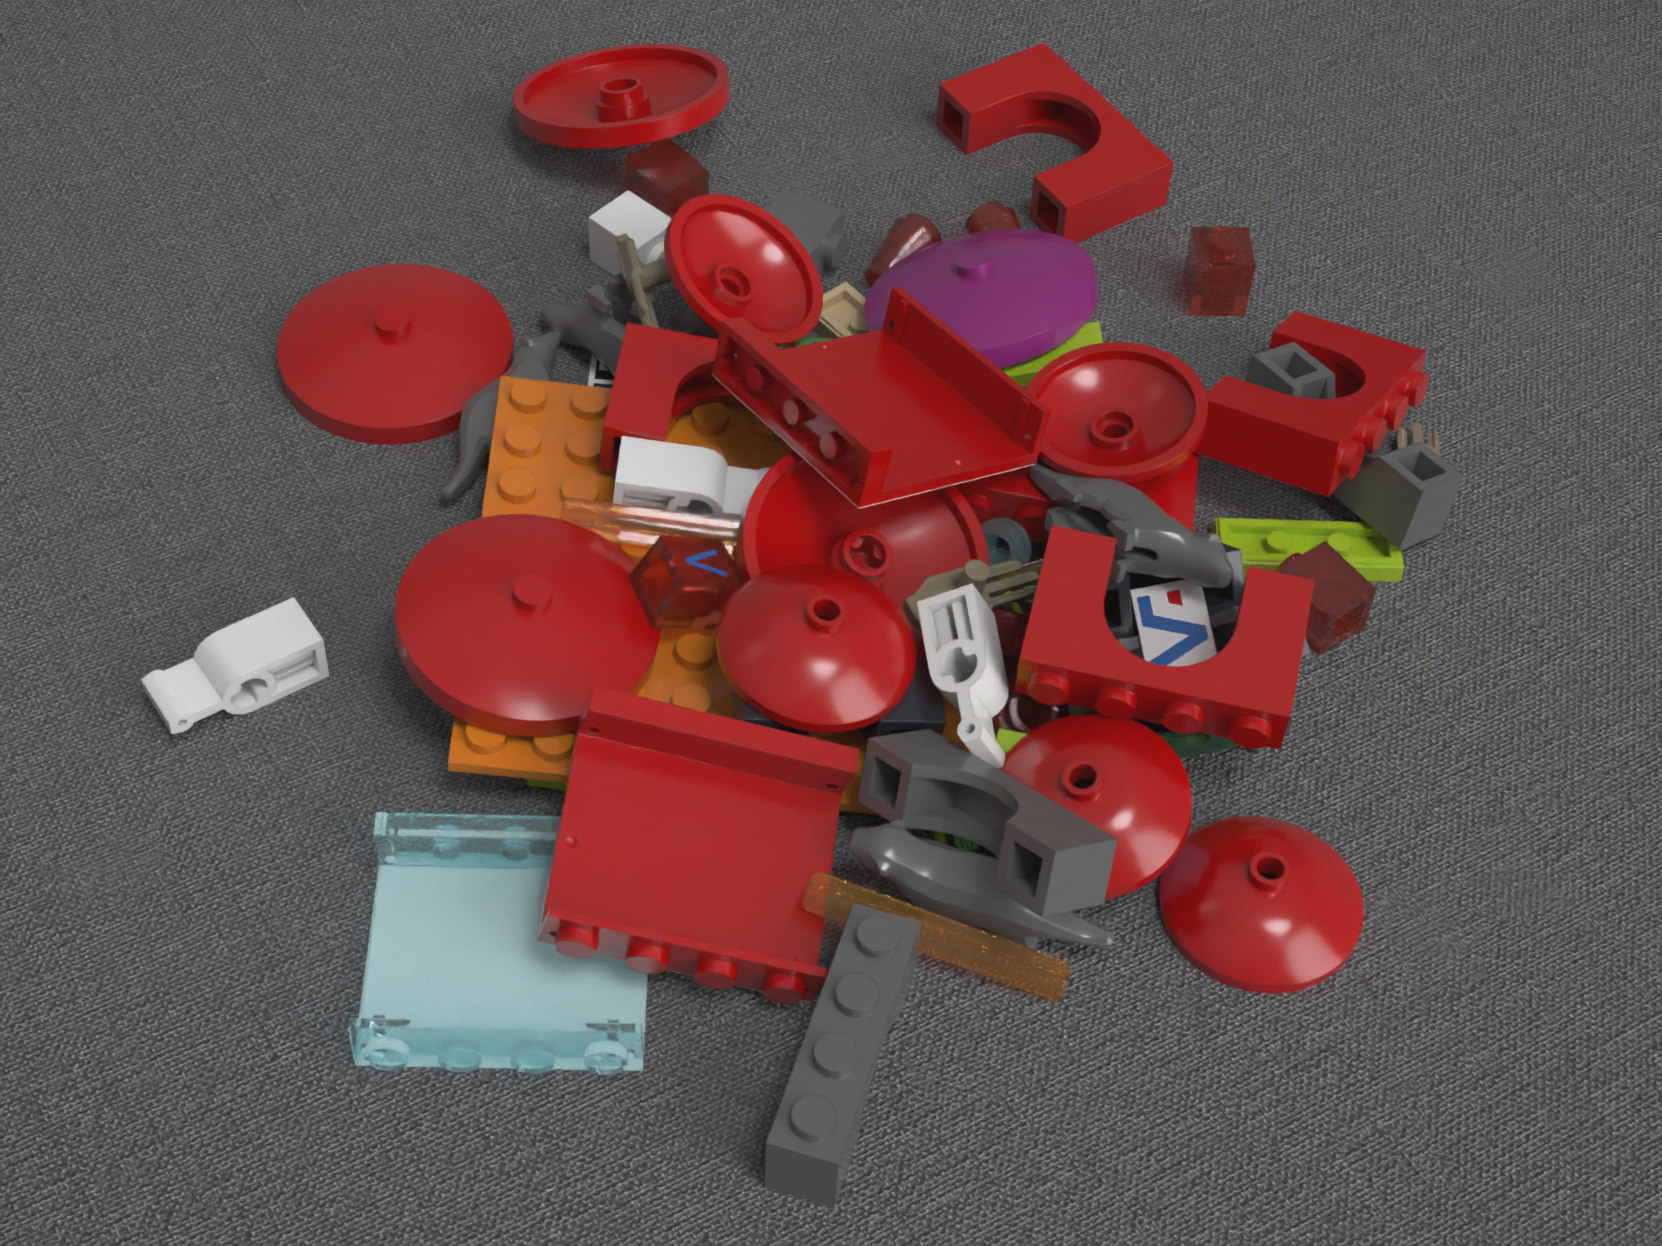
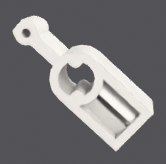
[610,436,770,531]
[917,583,1009,768]
[141,597,329,734]

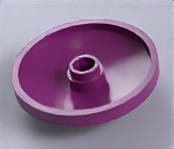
[864,229,1099,368]

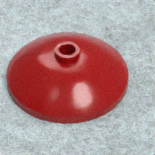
[664,194,823,349]
[1026,342,1208,484]
[716,564,917,733]
[998,713,1192,900]
[1158,816,1364,994]

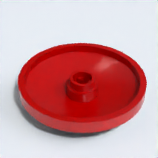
[512,44,731,149]
[277,264,514,445]
[737,450,989,658]
[394,514,661,737]

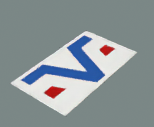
[1130,580,1217,666]

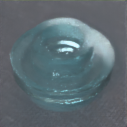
[980,517,1032,579]

